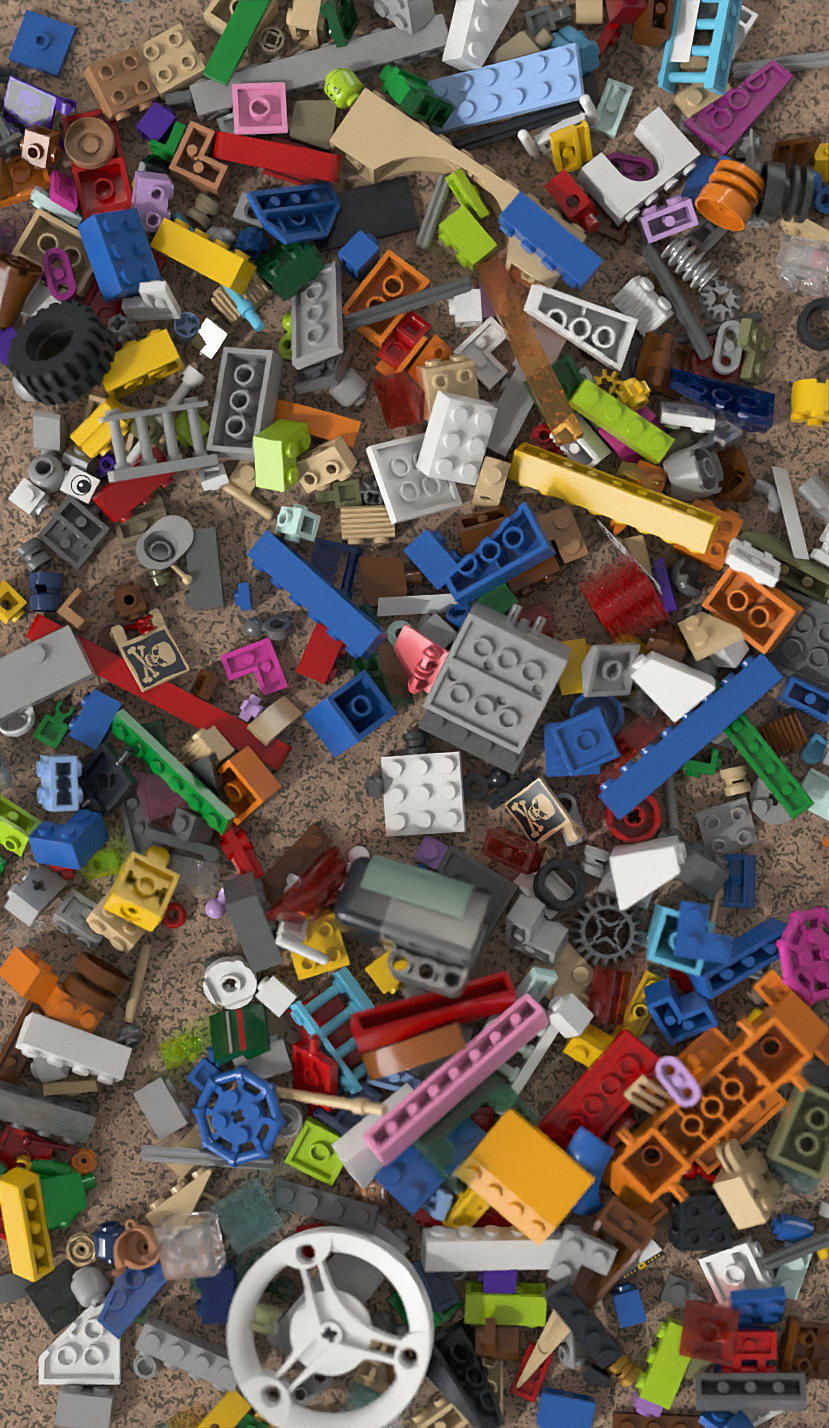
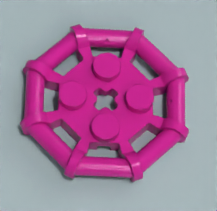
[776,906,829,1006]

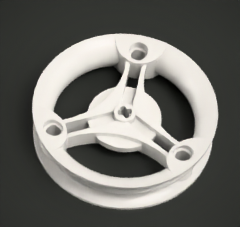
[227,1226,434,1428]

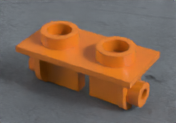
[404,334,454,389]

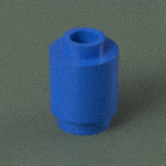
[771,1213,814,1244]

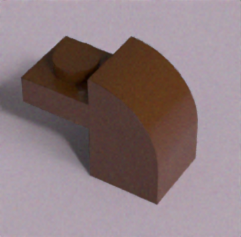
[475,1318,520,1361]

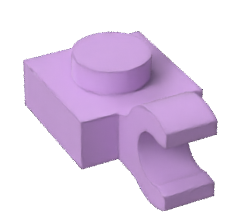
[239,694,264,723]

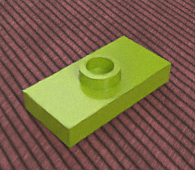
[445,168,489,221]

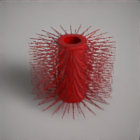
[578,552,669,644]

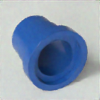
[446,603,471,634]

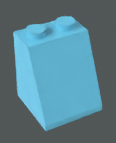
[646,904,715,976]

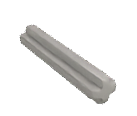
[415,175,450,251]

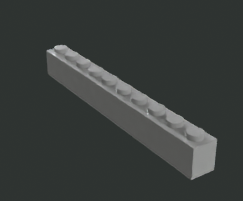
[189,14,448,123]

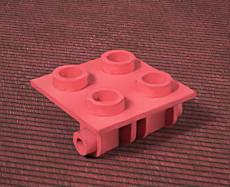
[385,624,449,694]

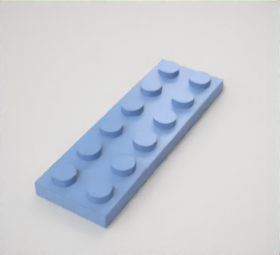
[427,43,584,135]

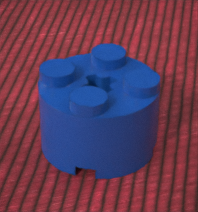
[568,694,624,737]

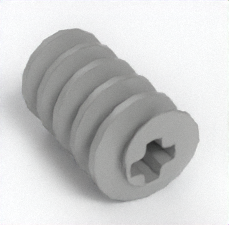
[661,235,720,293]

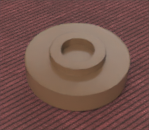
[64,117,116,169]

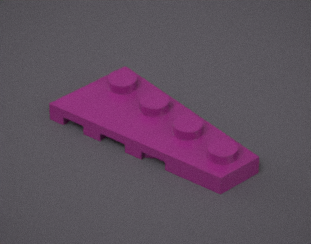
[684,59,794,156]

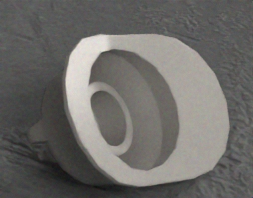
[135,515,194,570]

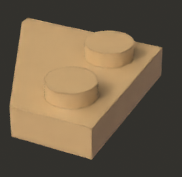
[677,611,744,661]

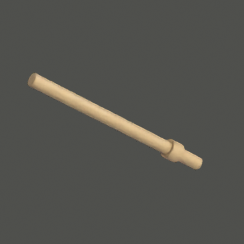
[247,1083,387,1116]

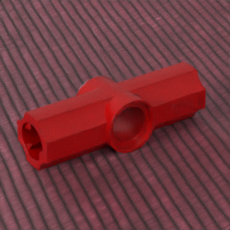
[215,821,265,879]

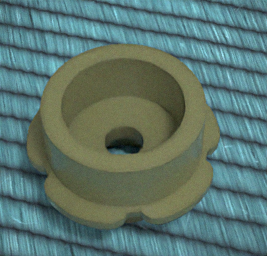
[146,569,171,587]

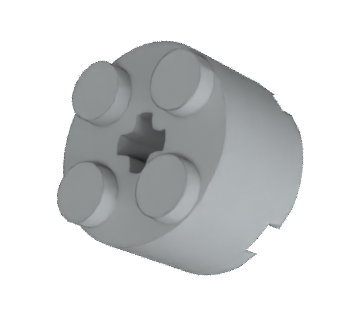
[663,442,723,503]

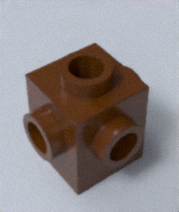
[111,581,152,622]

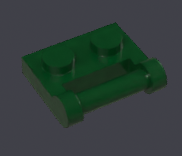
[320,0,360,48]

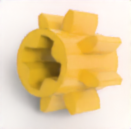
[593,369,625,398]
[617,378,651,411]

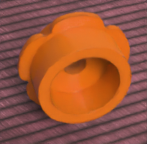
[71,1148,97,1175]

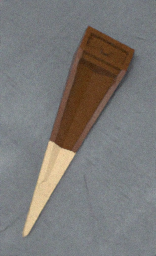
[517,1196,659,1388]

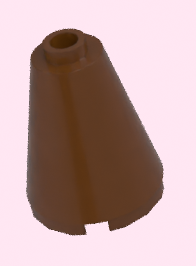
[0,251,44,330]

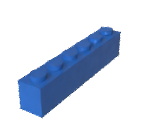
[247,530,389,659]

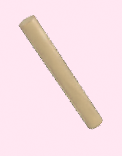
[123,943,152,1023]

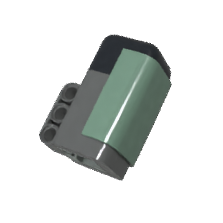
[334,855,494,998]

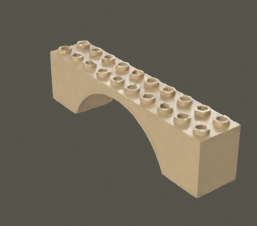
[329,88,587,290]

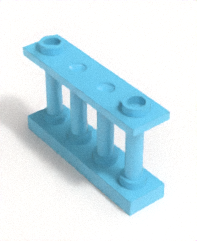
[658,0,743,95]
[289,966,399,1094]

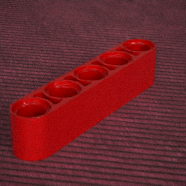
[212,131,343,183]

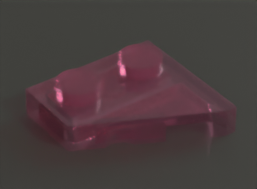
[132,772,190,822]

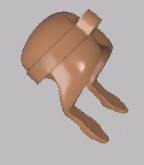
[111,1219,164,1276]

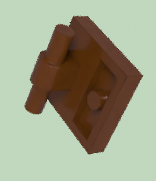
[634,332,694,401]
[777,1315,829,1380]

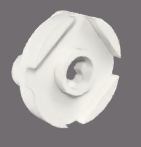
[203,955,257,1009]

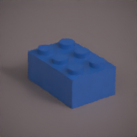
[77,208,162,302]

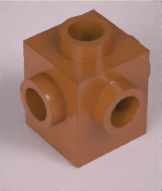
[20,124,61,170]

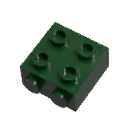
[253,240,325,302]

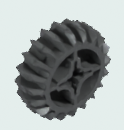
[570,895,643,967]

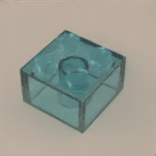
[209,1178,285,1254]

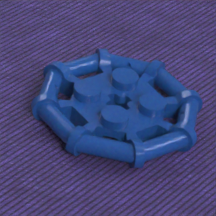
[192,1065,286,1168]

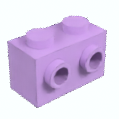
[131,170,174,233]
[636,194,699,243]

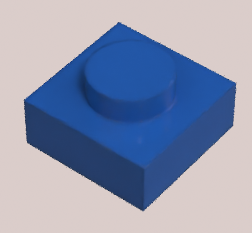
[234,582,253,612]
[186,1056,223,1091]

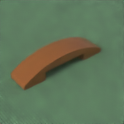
[362,1022,467,1081]

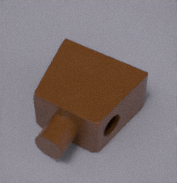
[360,557,422,610]

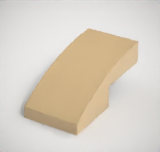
[247,696,303,747]

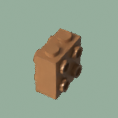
[84,46,159,122]

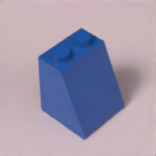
[303,670,396,758]

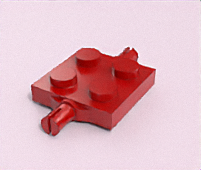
[293,1034,338,1118]

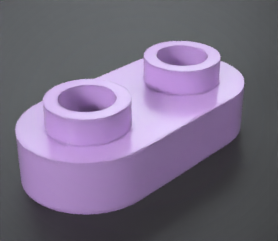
[655,1056,702,1106]

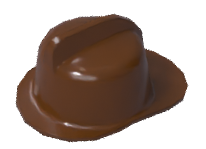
[715,447,754,503]

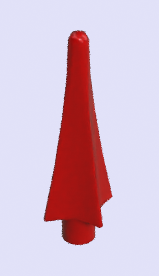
[605,1107,636,1149]

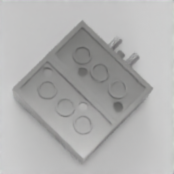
[423,600,571,754]

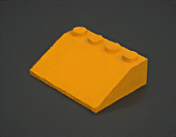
[455,1106,595,1246]

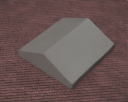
[581,643,640,697]

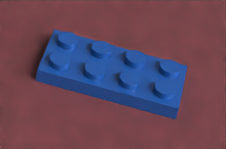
[374,1105,486,1216]

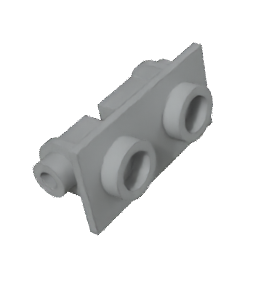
[735,129,763,176]
[558,1331,587,1370]

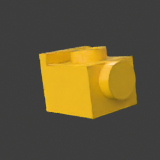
[0,580,27,624]

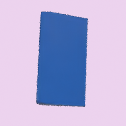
[724,854,756,908]

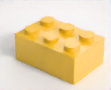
[102,329,185,400]

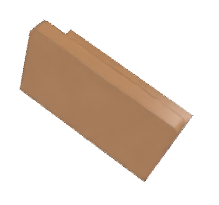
[57,587,92,633]

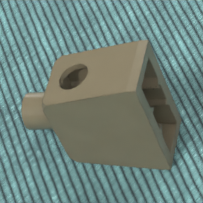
[489,27,555,64]
[287,100,339,153]

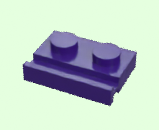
[651,558,678,614]

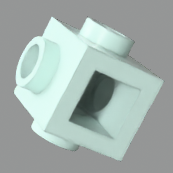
[275,504,321,544]

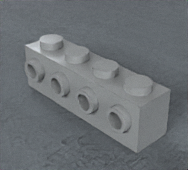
[135,1315,237,1392]

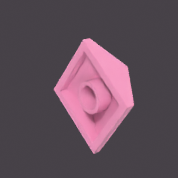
[232,82,288,135]

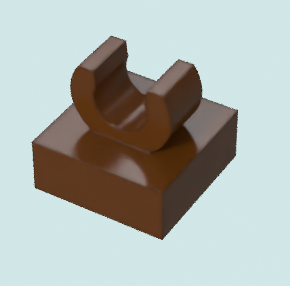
[190,669,225,701]

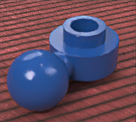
[811,170,829,213]

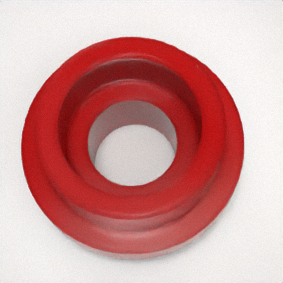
[161,902,187,929]

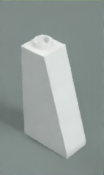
[332,1083,414,1189]

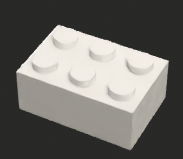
[416,391,498,485]

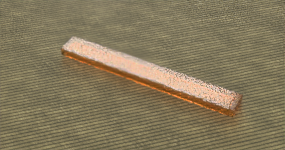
[475,257,584,447]

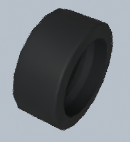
[796,298,829,351]
[533,858,587,912]

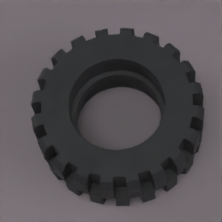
[8,300,115,406]

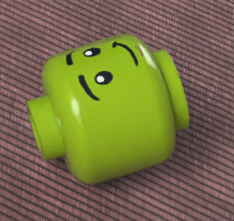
[324,67,363,108]

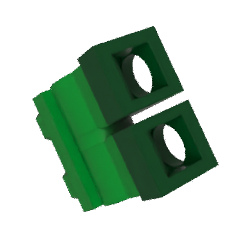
[379,64,456,128]

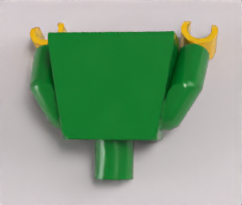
[15,1155,97,1231]

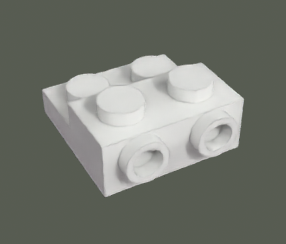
[698,1235,775,1309]

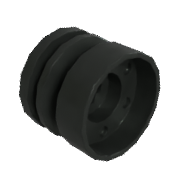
[755,161,814,224]

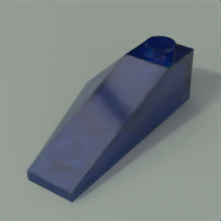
[669,368,775,434]

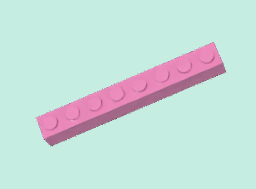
[362,993,549,1166]

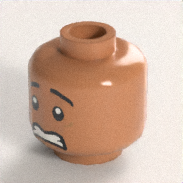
[355,1179,393,1206]

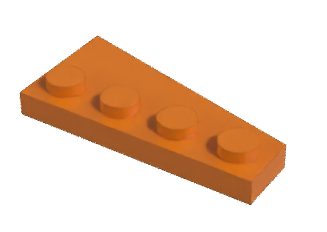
[0,154,50,208]

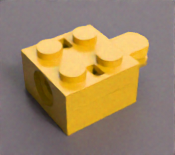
[103,846,180,932]

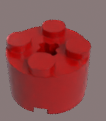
[604,794,661,843]

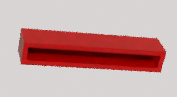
[351,971,516,1053]

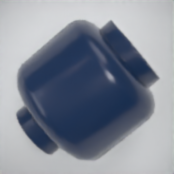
[93,1221,126,1264]

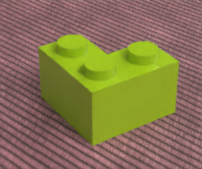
[253,419,311,492]

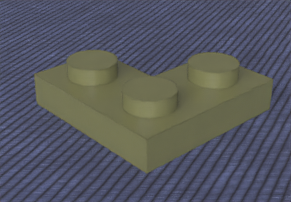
[737,318,770,385]

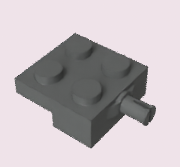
[37,495,113,571]

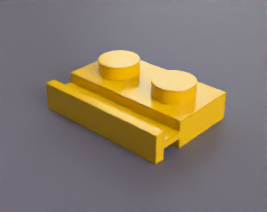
[549,119,593,174]

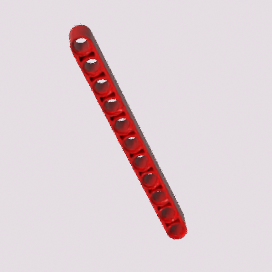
[25,613,292,771]

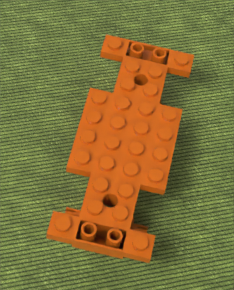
[600,968,829,1224]

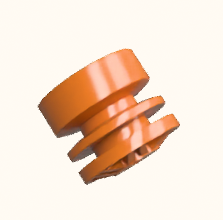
[695,160,766,231]

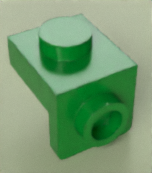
[149,121,186,161]
[680,748,722,779]

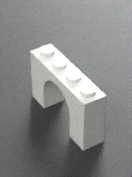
[577,107,700,226]

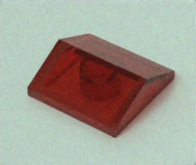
[371,370,425,429]
[679,1299,740,1367]

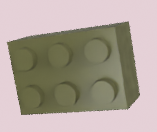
[766,1081,829,1181]

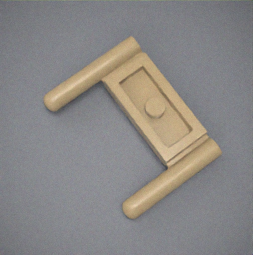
[222,451,307,520]

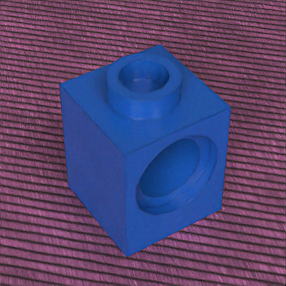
[610,1282,647,1328]

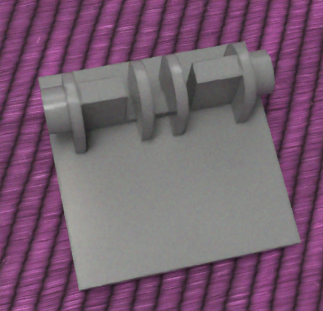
[694,796,758,857]

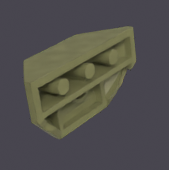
[739,532,829,603]

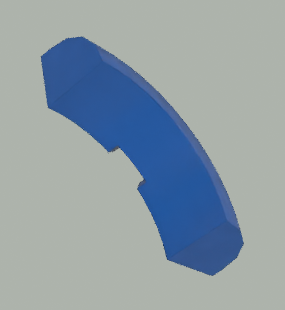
[566,1127,615,1216]

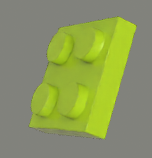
[285,1116,343,1186]

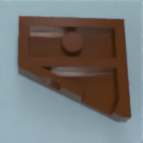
[772,135,821,176]

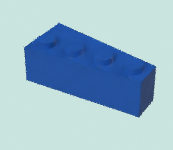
[443,501,556,606]

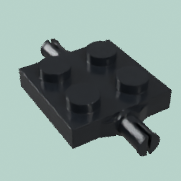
[77,742,138,818]

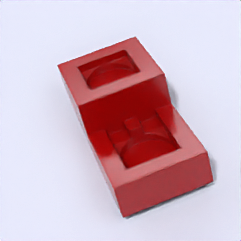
[377,310,432,370]

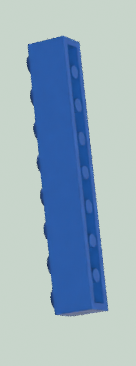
[598,653,783,820]

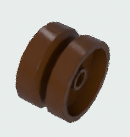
[62,951,132,1014]

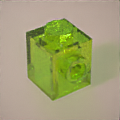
[81,847,121,881]
[158,1031,202,1070]

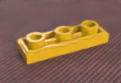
[611,969,664,1038]
[195,1389,252,1428]

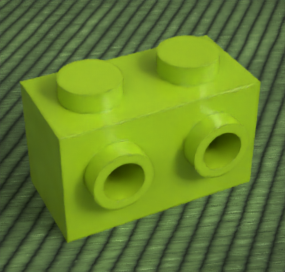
[438,205,497,271]
[0,795,42,857]

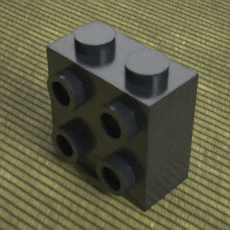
[668,1190,732,1251]

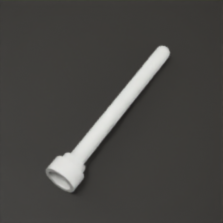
[126,365,206,465]

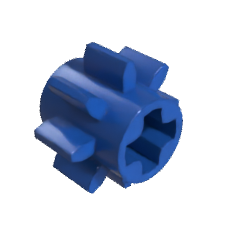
[235,227,269,260]

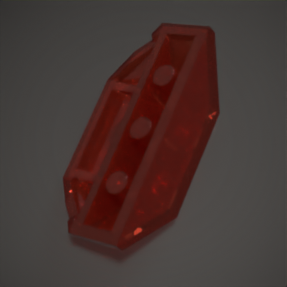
[264,846,348,924]

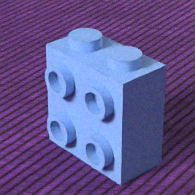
[36,754,82,812]

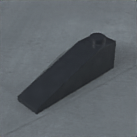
[412,1318,505,1428]

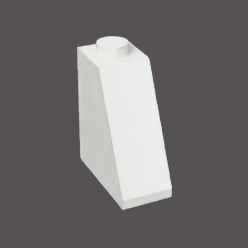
[631,651,716,722]

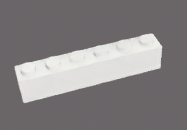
[420,1224,583,1272]

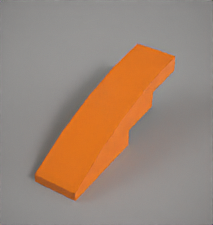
[273,399,362,449]

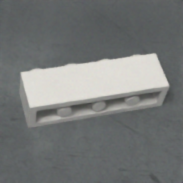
[15,1012,132,1085]

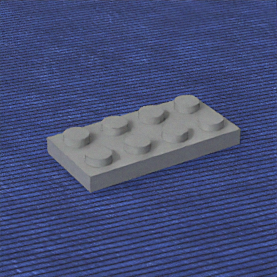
[291,261,343,370]

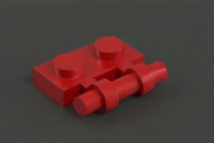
[721,1329,777,1373]

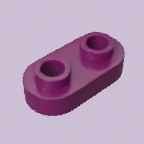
[606,153,655,182]
[42,248,77,302]

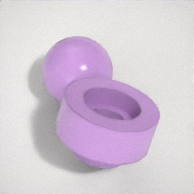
[205,875,237,919]

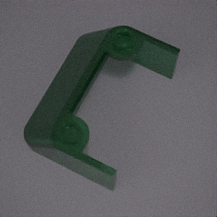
[412,1073,540,1199]

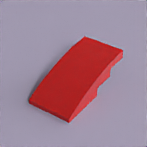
[62,109,132,221]

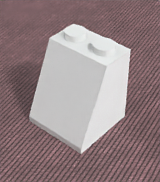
[609,835,687,910]

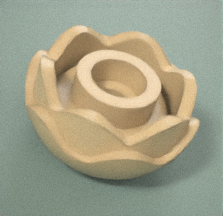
[65,1232,97,1267]

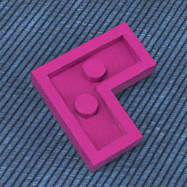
[220,637,289,696]

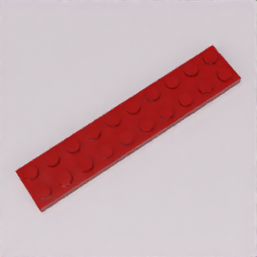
[472,1027,662,1228]

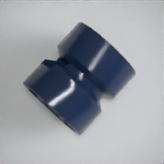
[29,572,64,612]

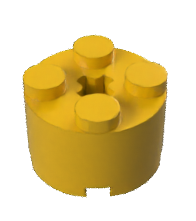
[790,379,829,427]

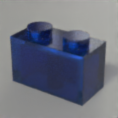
[196,1263,236,1324]

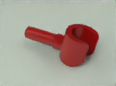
[124,614,157,635]

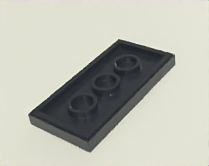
[314,177,419,253]

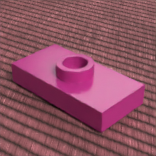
[49,169,78,213]

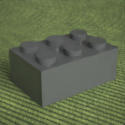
[222,871,286,973]

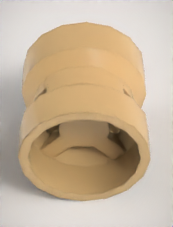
[720,764,752,796]

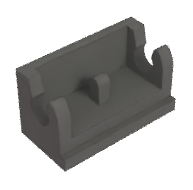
[683,217,730,260]

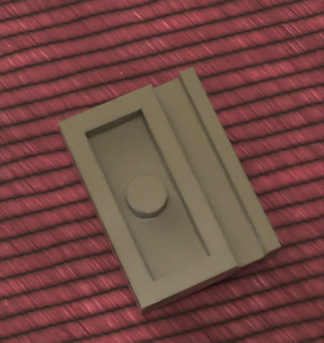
[114,496,168,549]

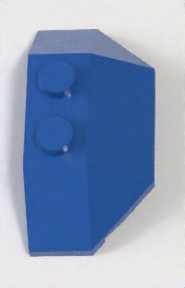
[246,182,341,244]

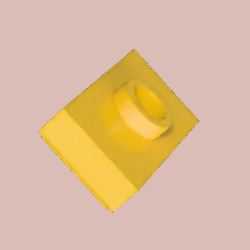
[442,1187,491,1229]

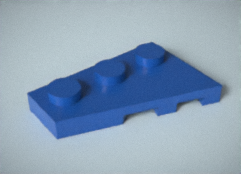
[97,1262,173,1340]

